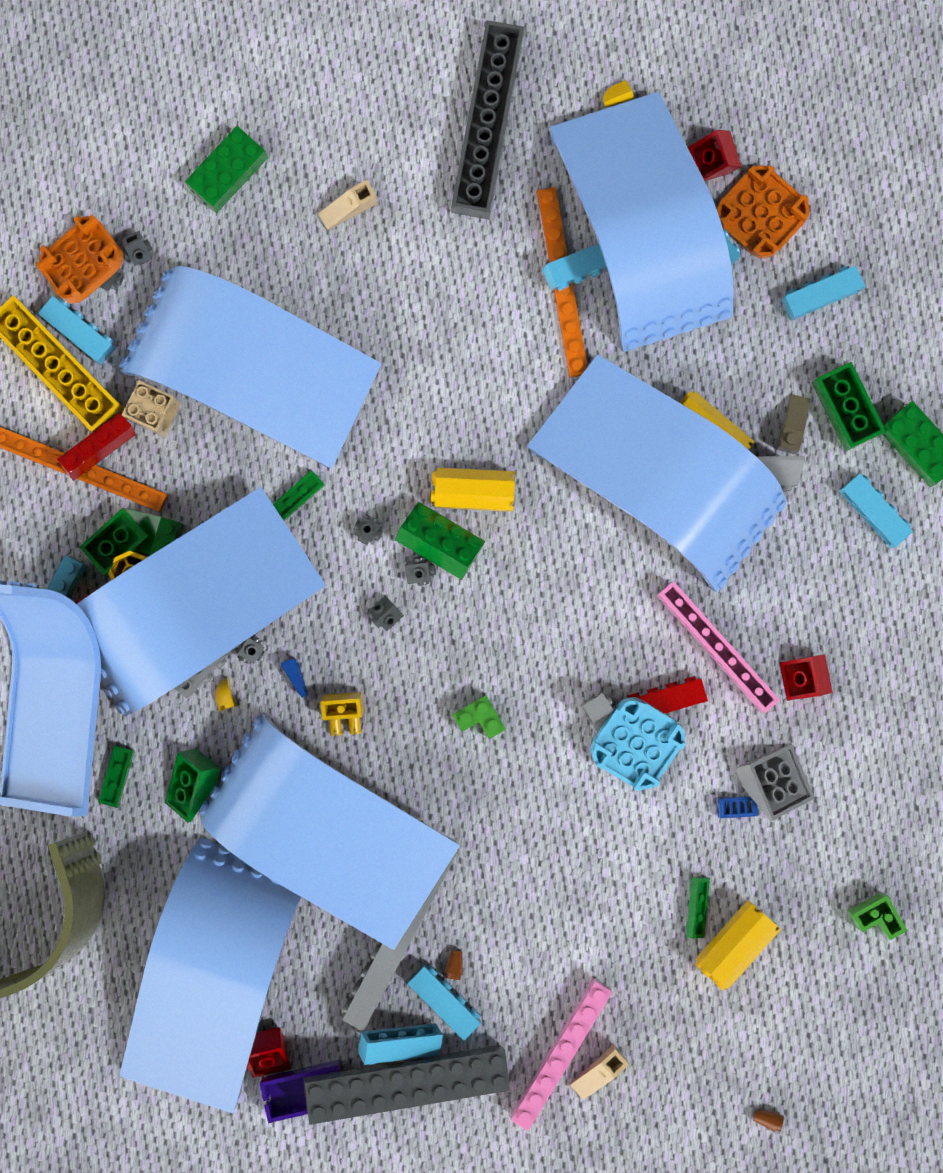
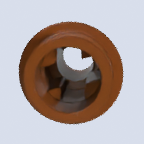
[444,950,463,980]
[753,1109,784,1132]

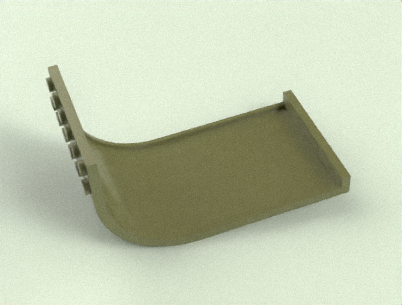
[0,831,105,998]

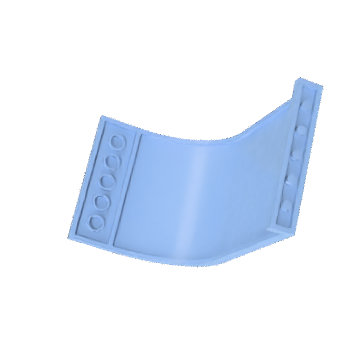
[550,92,733,352]
[119,266,382,468]
[527,354,787,593]
[77,487,326,716]
[0,581,101,817]
[199,713,460,950]
[120,838,301,1113]

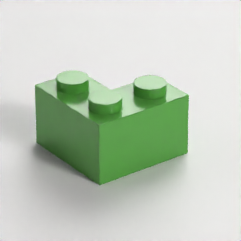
[452,695,506,739]
[847,892,907,940]

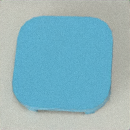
[590,697,686,791]

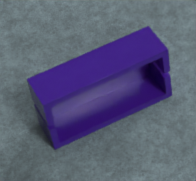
[259,1059,343,1123]

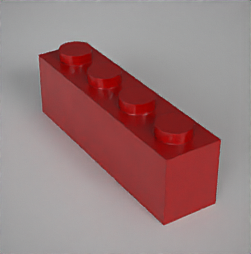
[57,412,136,481]
[627,676,708,714]

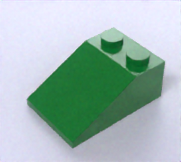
[79,508,149,578]
[127,509,184,555]
[165,748,220,823]

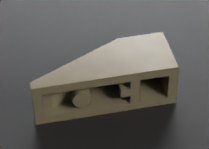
[776,394,810,455]

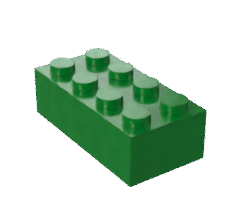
[185,126,268,213]
[812,362,886,452]
[882,400,943,487]
[395,501,485,580]

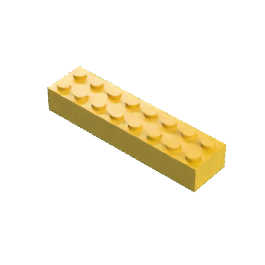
[0,295,125,433]

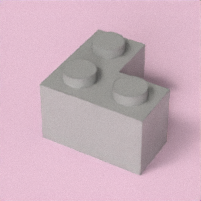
[580,693,614,733]

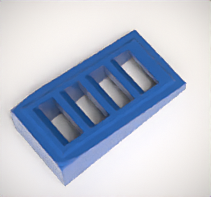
[280,659,308,698]
[717,796,758,818]

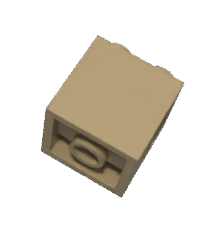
[122,380,181,438]

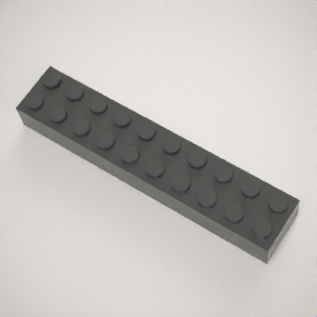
[451,20,524,220]
[303,1045,510,1125]

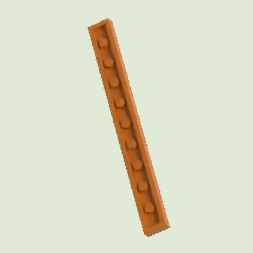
[537,187,588,378]
[0,427,168,513]

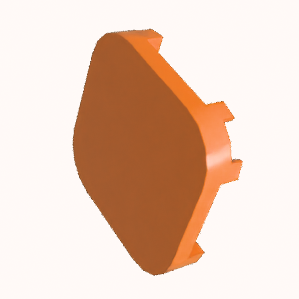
[717,165,810,259]
[36,214,124,304]

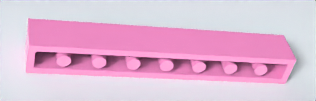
[656,581,780,713]
[511,978,613,1131]

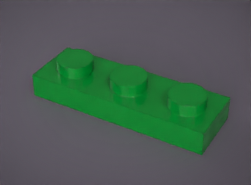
[273,470,325,521]
[98,745,135,808]
[686,877,710,939]

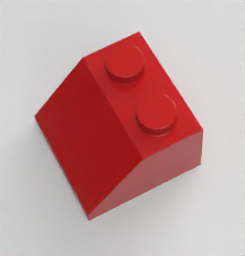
[687,130,742,181]
[779,654,833,701]
[247,1027,291,1078]

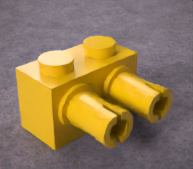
[320,692,364,736]

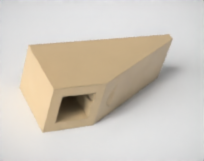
[318,180,378,231]
[570,1044,629,1100]

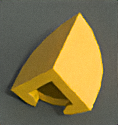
[603,80,634,108]
[215,677,237,712]

